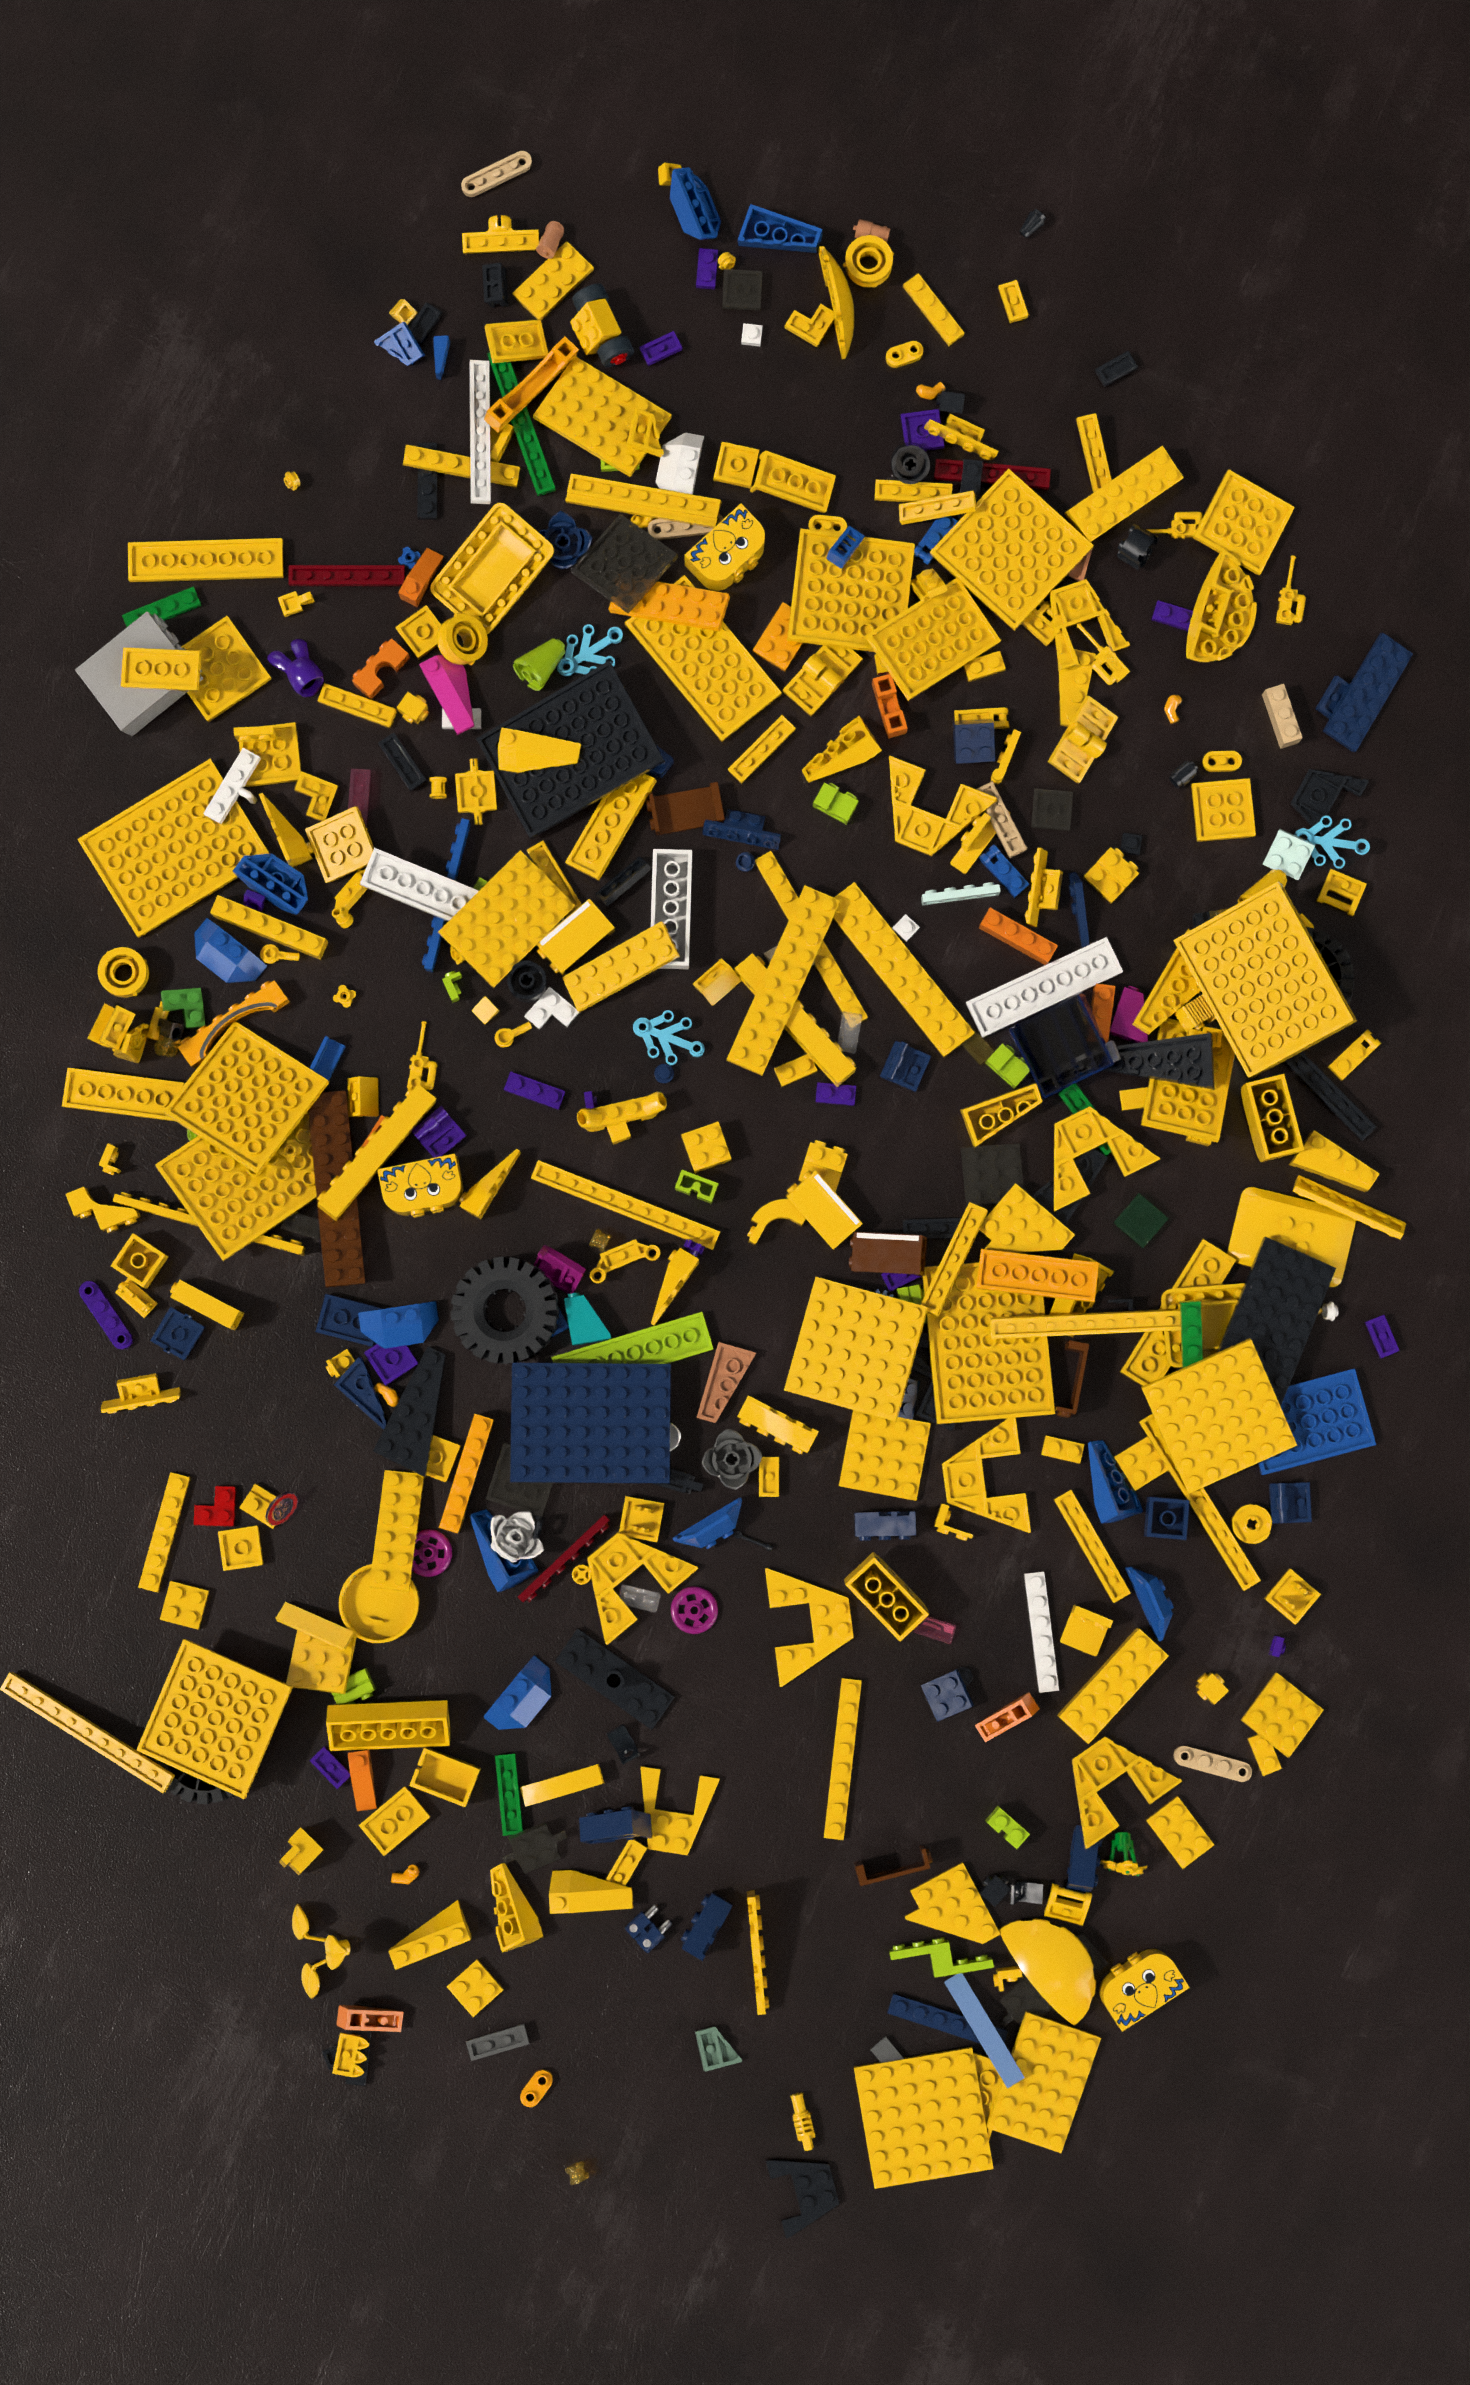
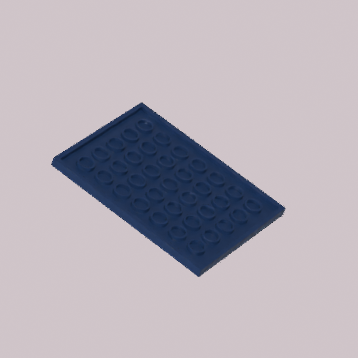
[510,1363,671,1483]

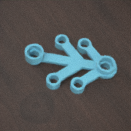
[557,624,623,676]
[1294,815,1370,869]
[633,1010,705,1066]

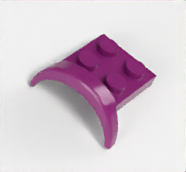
[534,1245,586,1294]

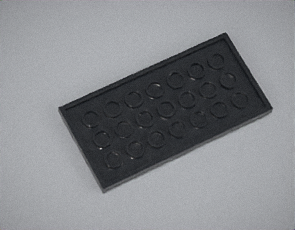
[1217,1237,1336,1407]

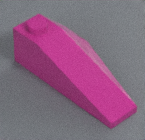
[419,655,475,735]

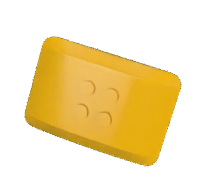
[430,503,554,634]
[1227,1187,1356,1287]
[1161,1283,1245,1368]

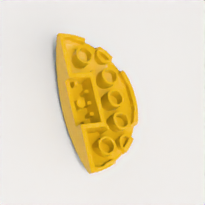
[818,246,854,359]
[1186,550,1257,662]
[998,1919,1096,2026]

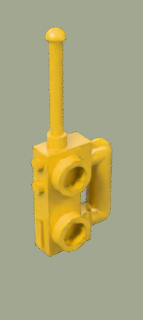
[1146,512,1203,539]
[1276,555,1306,625]
[1077,623,1130,685]
[407,1021,437,1090]

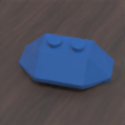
[670,167,721,240]
[233,853,308,915]
[195,918,267,983]
[358,1301,439,1349]
[673,1497,742,1549]
[1125,1566,1174,1641]
[484,1655,551,1730]

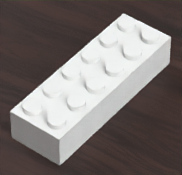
[651,849,692,969]

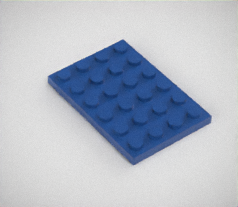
[1258,1369,1376,1475]

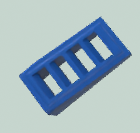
[433,336,450,380]
[826,526,865,569]

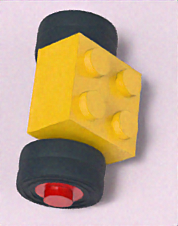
[570,283,634,367]

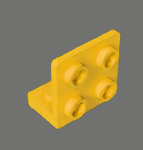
[1060,1605,1113,1656]

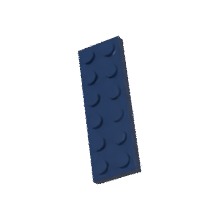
[1323,633,1413,752]

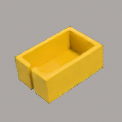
[409,1747,481,1807]

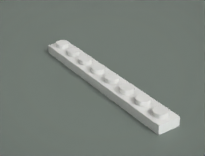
[469,360,491,504]

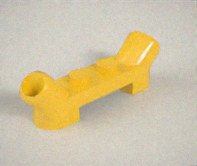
[577,1091,667,1132]

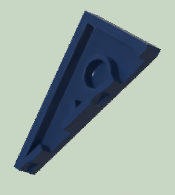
[1068,872,1089,948]
[334,1356,388,1430]

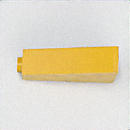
[170,1280,245,1331]

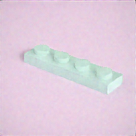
[921,882,1000,905]

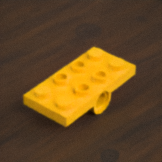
[782,645,863,717]
[1048,696,1118,783]

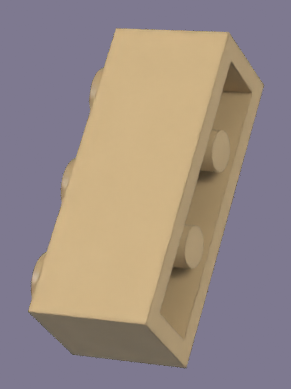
[1262,684,1302,749]

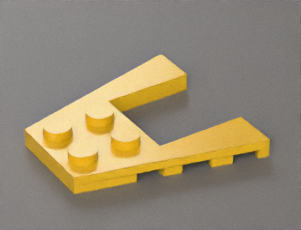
[1050,579,1130,671]
[641,1766,719,1855]

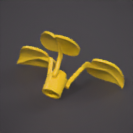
[292,1904,350,1999]

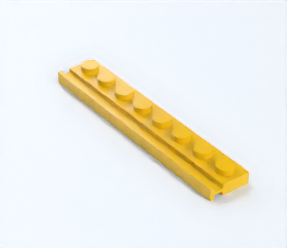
[565,474,721,528]

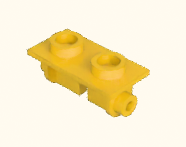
[115,1278,158,1318]

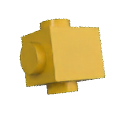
[397,692,429,724]
[1196,1673,1229,1705]

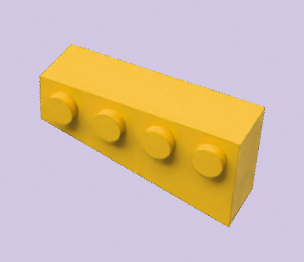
[960,1083,1043,1147]

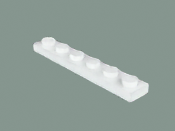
[1024,1572,1059,1693]

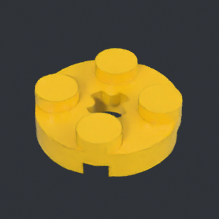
[1231,1504,1272,1544]

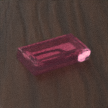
[913,1616,956,1645]

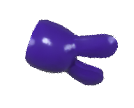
[268,639,324,697]

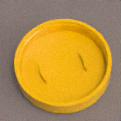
[339,1564,419,1643]

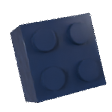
[953,719,995,764]
[1144,1497,1189,1540]

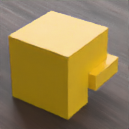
[279,1827,323,1875]

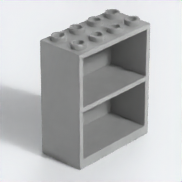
[75,612,204,736]

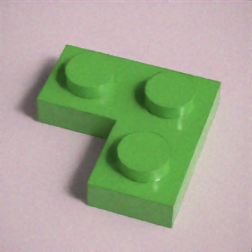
[161,988,205,1029]

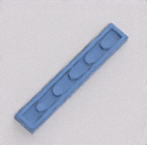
[944,1973,1025,2089]

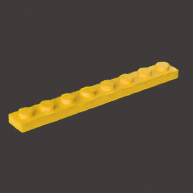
[824,1678,862,1840]

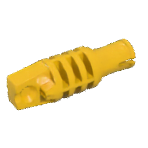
[790,2092,815,2151]

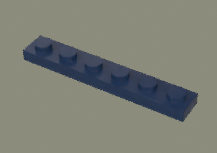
[887,1993,1008,2043]

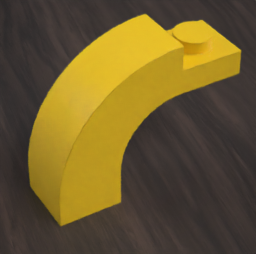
[747,1199,806,1245]

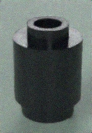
[1169,760,1198,789]

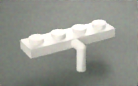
[203,748,261,824]

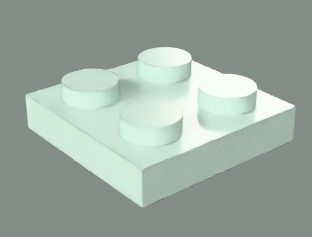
[1263,829,1315,880]

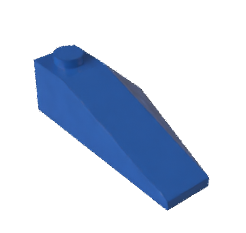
[1088,1440,1143,1524]
[469,1509,538,1592]

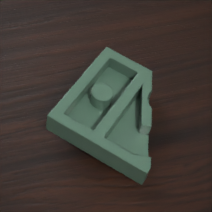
[695,2026,742,2072]

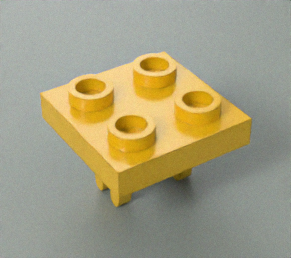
[619,1496,664,1542]
[1264,1568,1321,1625]

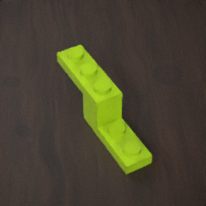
[889,1937,994,1978]

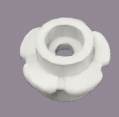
[1322,1302,1338,1321]

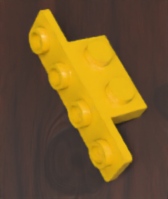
[924,414,999,460]
[950,811,1010,874]
[1025,848,1063,927]
[101,1373,181,1413]

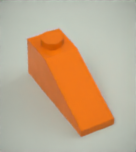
[398,548,444,607]
[975,1692,1040,1742]
[348,1749,377,1811]
[336,2005,404,2032]

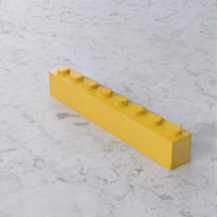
[734,953,856,1087]
[317,1084,436,1221]

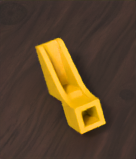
[66,1187,141,1233]

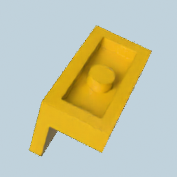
[490,424,514,463]
[693,958,741,1006]
[347,1076,379,1118]

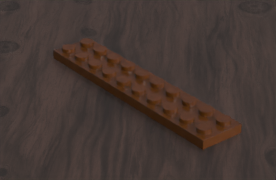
[308,1091,365,1288]

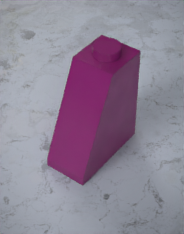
[1109,986,1148,1043]

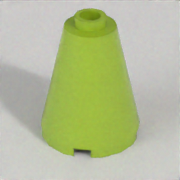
[513,639,565,691]

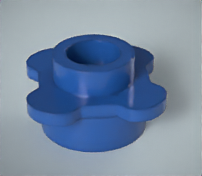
[398,547,421,569]

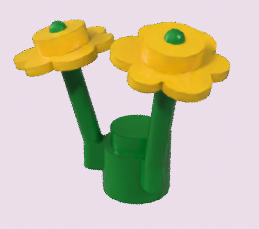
[1100,1832,1147,1876]

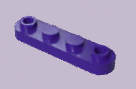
[79,1281,133,1350]

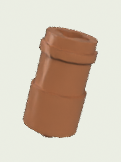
[853,219,891,242]
[536,221,564,259]

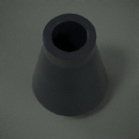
[1019,209,1046,238]

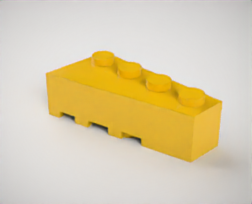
[1289,1130,1379,1192]

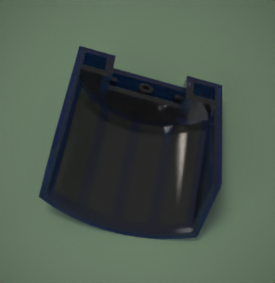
[1009,991,1115,1099]

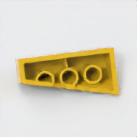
[1049,1253,1114,1337]
[737,1396,819,1455]
[388,1900,472,1970]

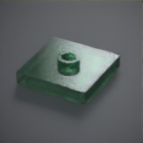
[1113,1193,1169,1248]

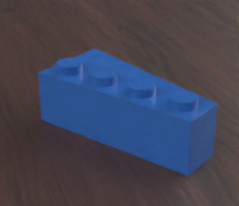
[737,204,823,253]

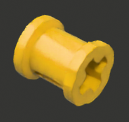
[429,777,447,799]

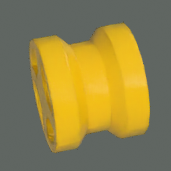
[572,1564,591,1585]

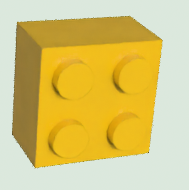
[681,1122,731,1174]
[111,1233,169,1289]

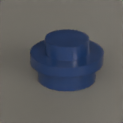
[736,852,755,872]
[654,1064,674,1084]

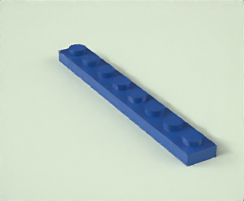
[422,818,471,973]

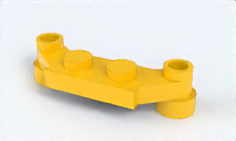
[332,869,368,928]
[590,1239,660,1284]

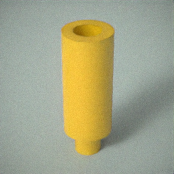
[146,1001,169,1041]

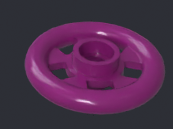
[412,1529,452,1577]
[671,1586,718,1634]

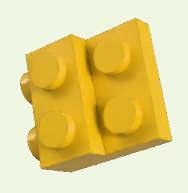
[1083,847,1139,904]
[798,1140,848,1192]

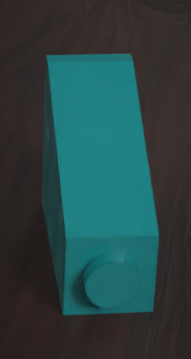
[564,1292,612,1346]

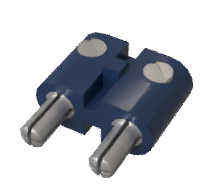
[625,1905,672,1953]

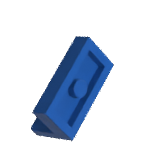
[310,1036,346,1081]

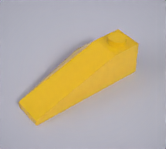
[498,728,581,773]
[459,1149,521,1219]
[490,1863,543,1953]

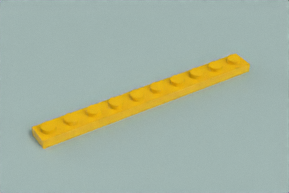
[755,851,868,1028]
[531,1160,720,1250]
[113,1192,306,1256]
[990,1309,1181,1339]
[1139,1413,1261,1591]
[0,1672,175,1793]

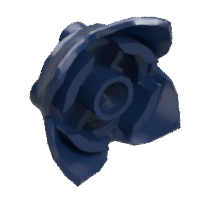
[539,511,592,569]

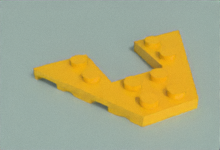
[889,756,997,856]
[1054,1107,1160,1212]
[942,1418,1031,1533]
[587,1532,698,1645]
[765,1568,854,1687]
[1072,1737,1182,1849]

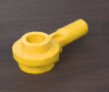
[260,944,300,964]
[495,1022,532,1048]

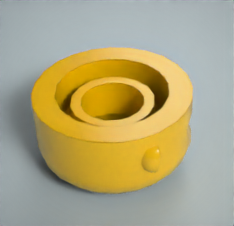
[843,235,894,288]
[437,613,488,665]
[98,947,149,998]

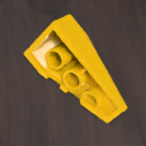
[802,716,882,782]
[259,793,313,867]
[112,1023,149,1064]
[651,1248,699,1326]
[549,1870,633,1914]

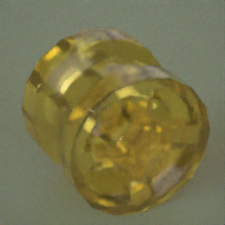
[589,1228,612,1252]
[565,2161,589,2185]

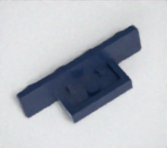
[703,809,781,850]

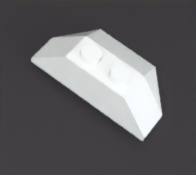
[656,433,704,495]

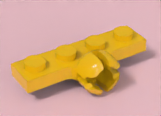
[462,215,539,254]

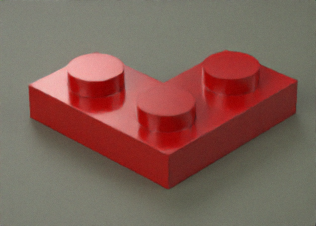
[194,1486,236,1526]

